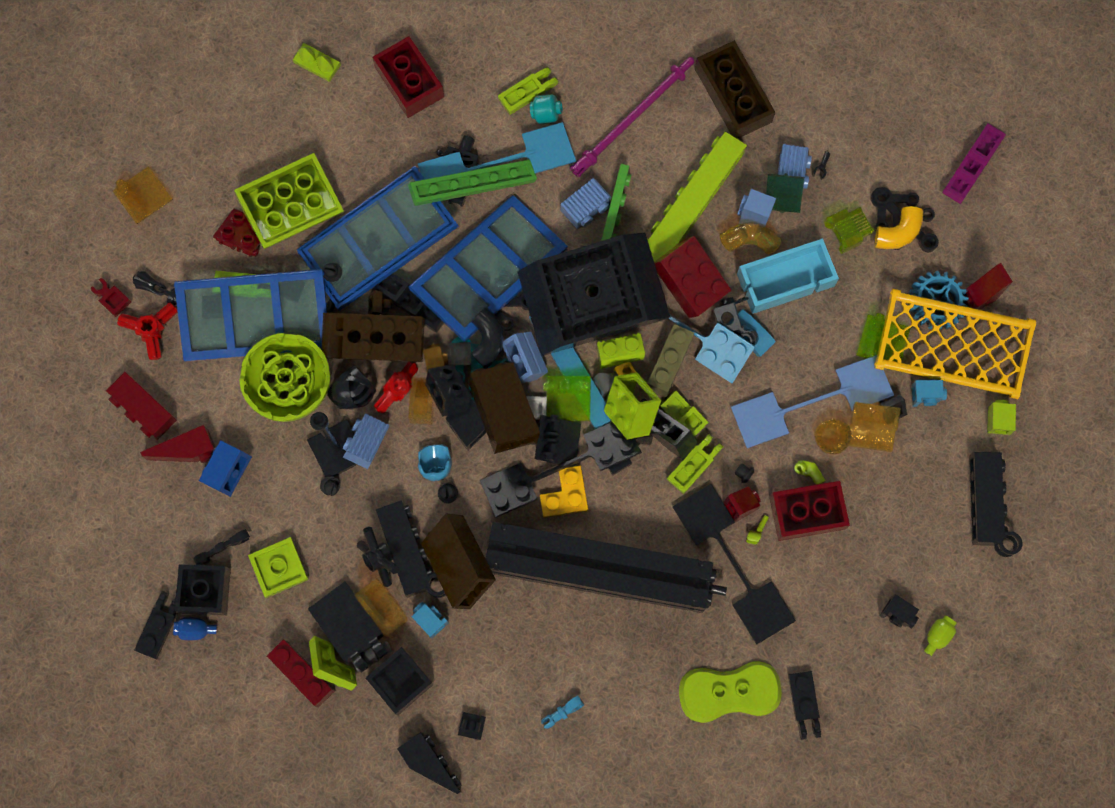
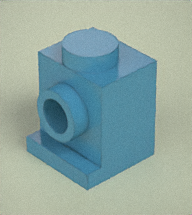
[911,380,947,407]
[411,602,449,639]

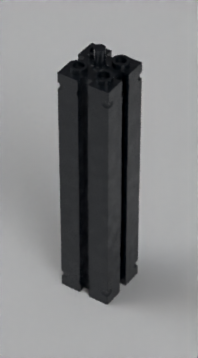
[485,522,727,613]

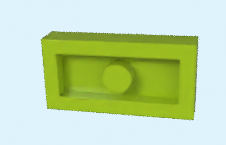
[293,43,341,82]

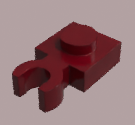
[91,278,131,317]

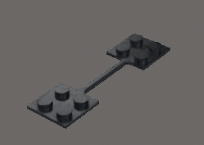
[480,422,642,518]
[672,484,796,645]

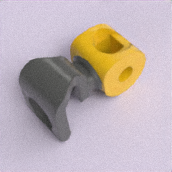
[593,362,636,398]

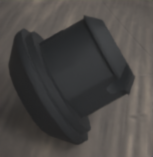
[323,263,342,282]
[735,464,754,483]
[320,476,340,496]
[438,483,458,504]

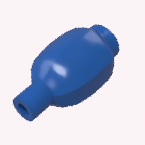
[173,617,217,640]

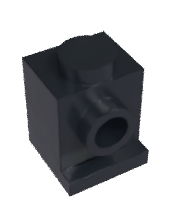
[879,594,919,629]

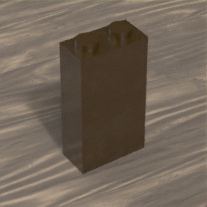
[468,362,540,454]
[421,513,496,609]

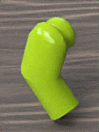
[794,460,826,485]

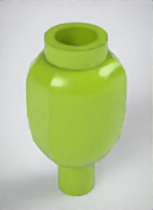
[924,615,957,656]

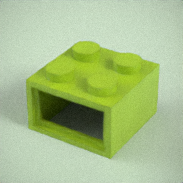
[604,372,661,440]

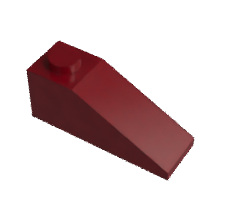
[963,263,1013,310]
[140,425,216,463]

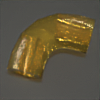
[719,222,781,254]

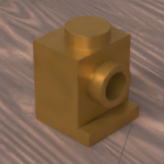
[423,344,449,372]

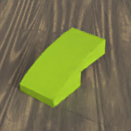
[659,390,709,437]

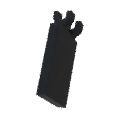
[308,581,388,673]

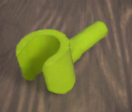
[746,515,769,545]

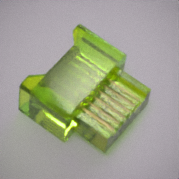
[824,207,874,254]

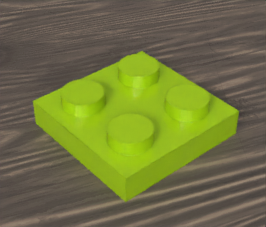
[248,537,309,598]

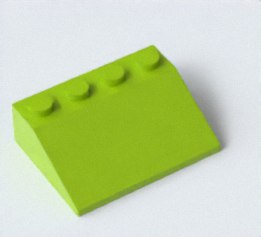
[234,153,344,249]

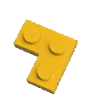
[540,466,588,518]

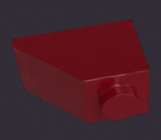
[723,486,761,523]

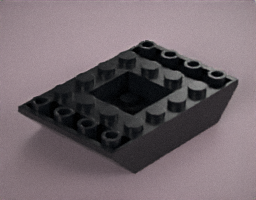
[517,232,671,356]

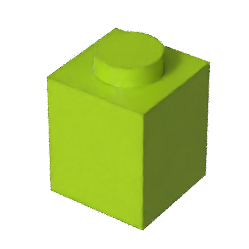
[987,400,1016,435]

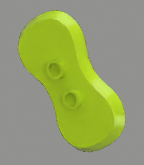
[679,661,782,723]

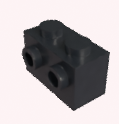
[425,364,472,417]

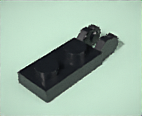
[134,591,176,660]
[788,671,821,740]

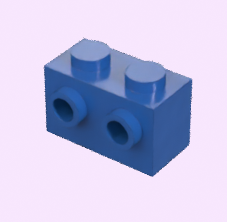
[199,440,252,497]

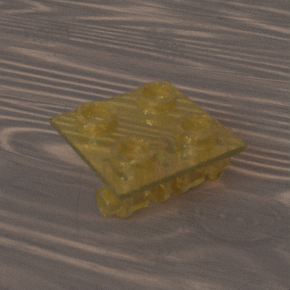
[113,166,173,224]

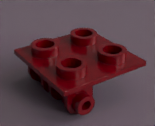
[213,209,260,257]

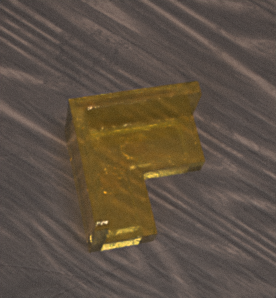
[354,578,408,637]

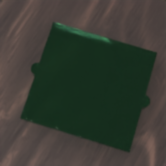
[766,173,804,213]

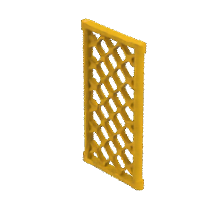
[874,288,1036,399]

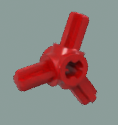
[117,303,178,360]
[374,362,418,414]

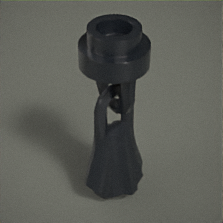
[132,271,177,305]

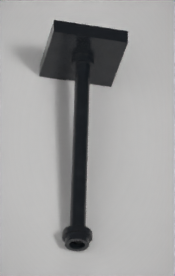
[307,412,358,477]

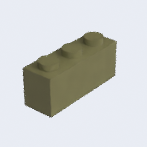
[647,324,694,398]

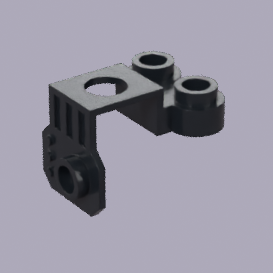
[713,297,759,346]

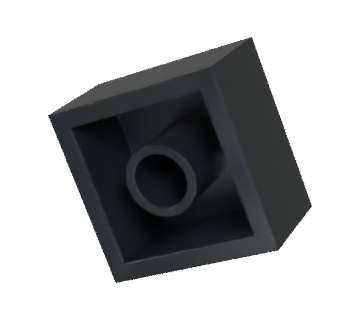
[175,564,230,616]

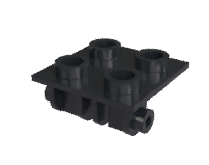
[534,415,581,467]

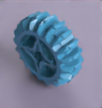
[908,270,969,330]

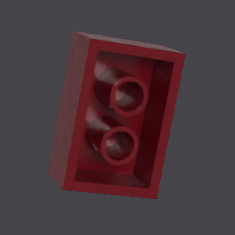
[372,36,444,118]
[654,236,732,318]
[769,481,850,541]

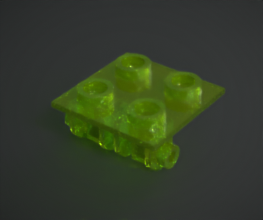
[856,313,910,362]
[543,376,591,421]

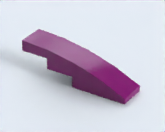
[942,123,1006,204]

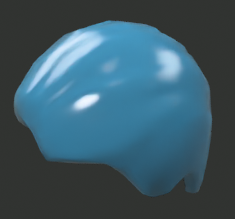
[418,444,452,481]

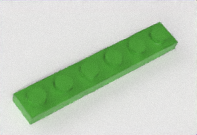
[408,160,537,206]
[589,164,632,293]

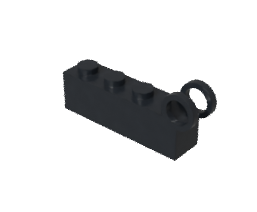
[969,452,1023,557]
[375,500,446,598]

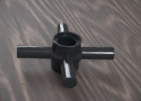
[357,527,399,587]

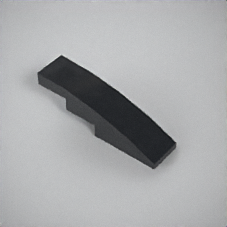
[362,263,444,333]

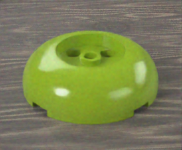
[239,333,331,422]

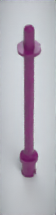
[569,57,695,178]

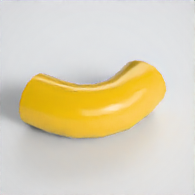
[874,206,923,249]

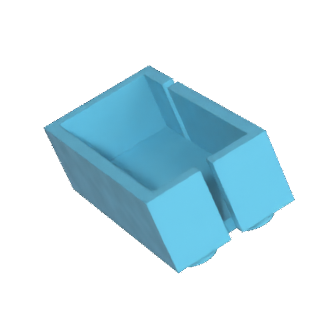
[737,239,839,314]

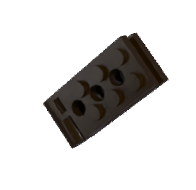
[321,313,425,362]

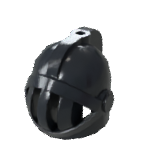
[327,365,377,410]

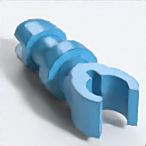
[541,696,584,729]

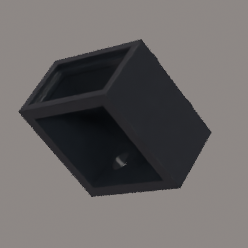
[366,647,434,715]

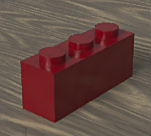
[106,372,177,440]
[267,639,335,708]

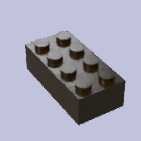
[695,40,775,139]

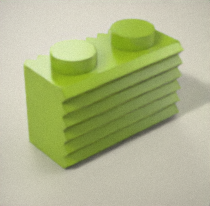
[596,333,645,369]

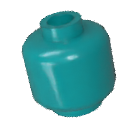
[530,94,563,124]

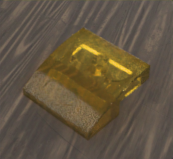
[846,402,901,452]

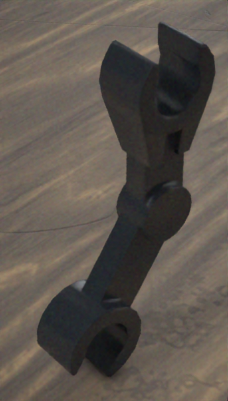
[193,529,250,565]

